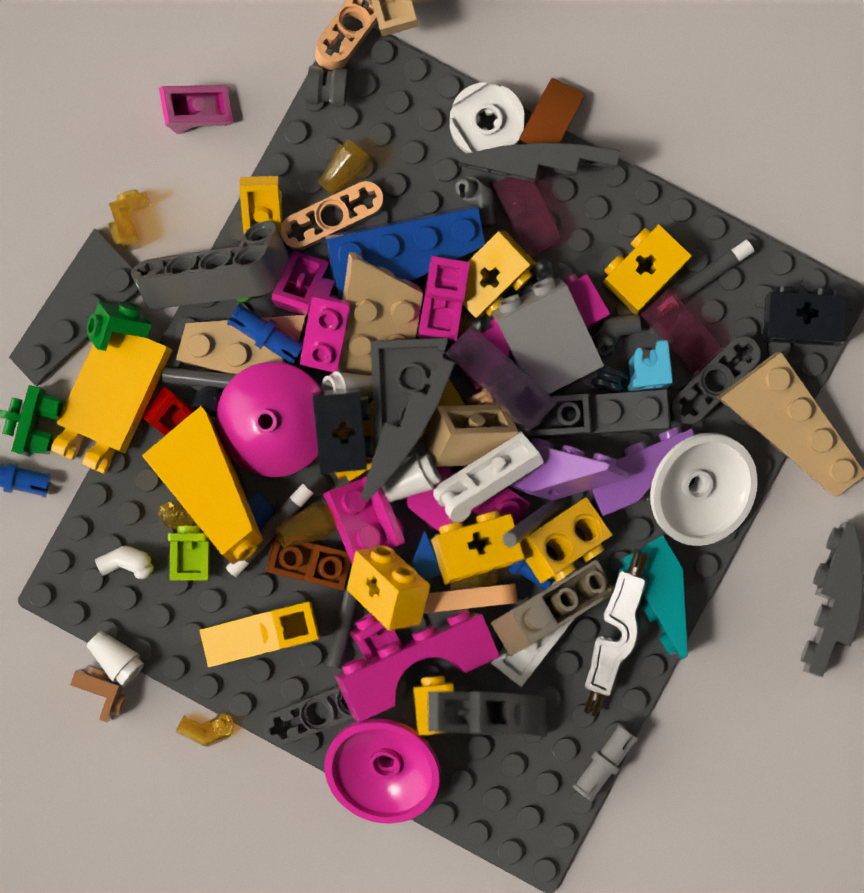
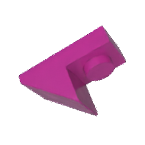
[159,85,233,134]

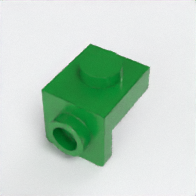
[87,301,152,351]

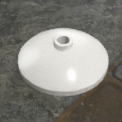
[650,433,758,546]

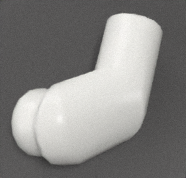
[95,545,153,579]

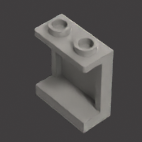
[491,278,604,401]

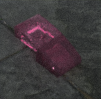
[493,177,562,256]
[641,289,724,374]

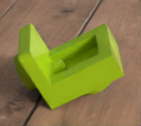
[168,526,210,581]

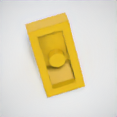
[239,176,283,241]

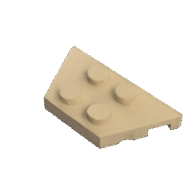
[337,252,423,375]

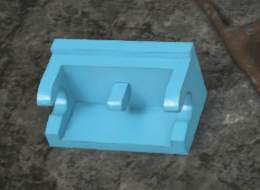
[627,340,673,392]

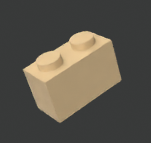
[422,404,519,467]

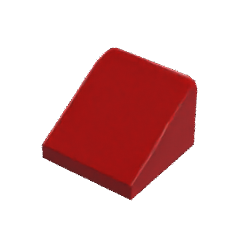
[142,387,194,436]

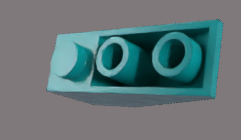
[619,535,688,659]

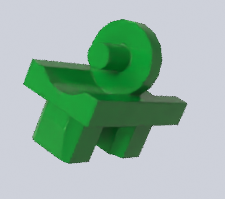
[0,385,63,457]

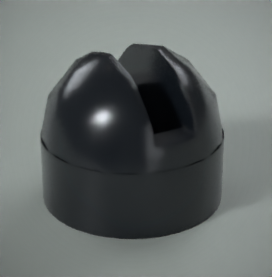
[191,386,222,418]

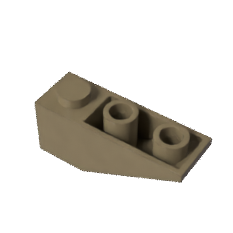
[491,559,615,656]

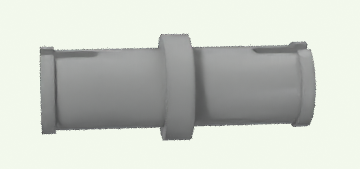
[572,725,638,801]

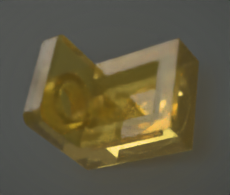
[108,190,151,252]

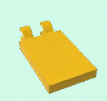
[51,332,173,474]

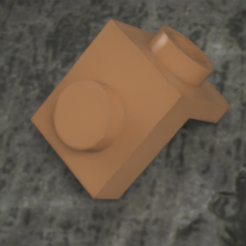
[70,665,127,722]

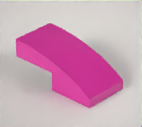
[418,256,470,343]

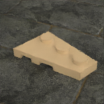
[176,315,307,375]

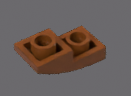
[519,78,585,144]
[265,535,351,591]

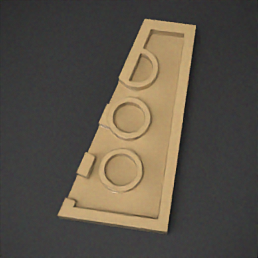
[717,352,864,497]

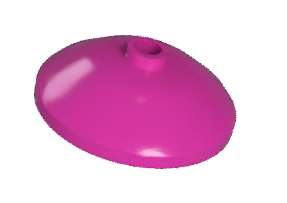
[216,362,323,477]
[324,719,441,824]

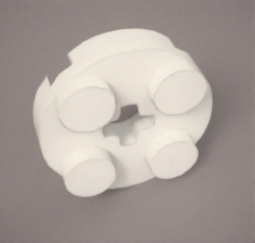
[450,82,524,154]

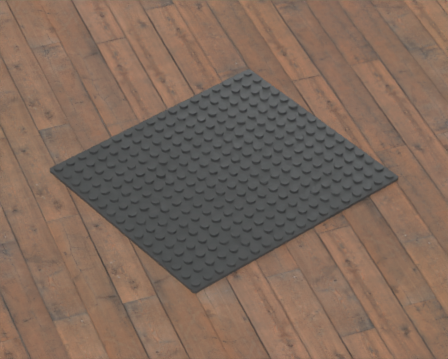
[18,17,864,893]

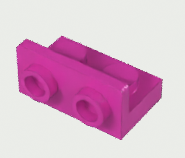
[300,277,351,372]
[323,475,405,564]

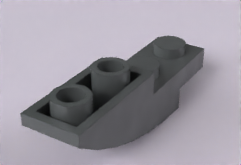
[512,389,671,438]
[800,522,863,677]
[428,691,547,737]

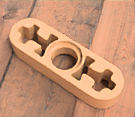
[315,0,378,70]
[280,181,384,250]
[423,584,518,614]

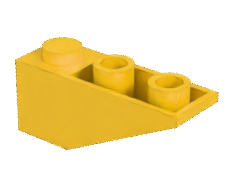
[199,602,321,667]

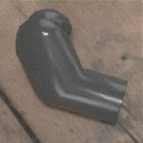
[455,177,497,227]
[592,314,641,356]

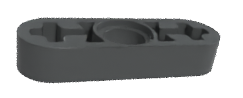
[670,336,761,426]

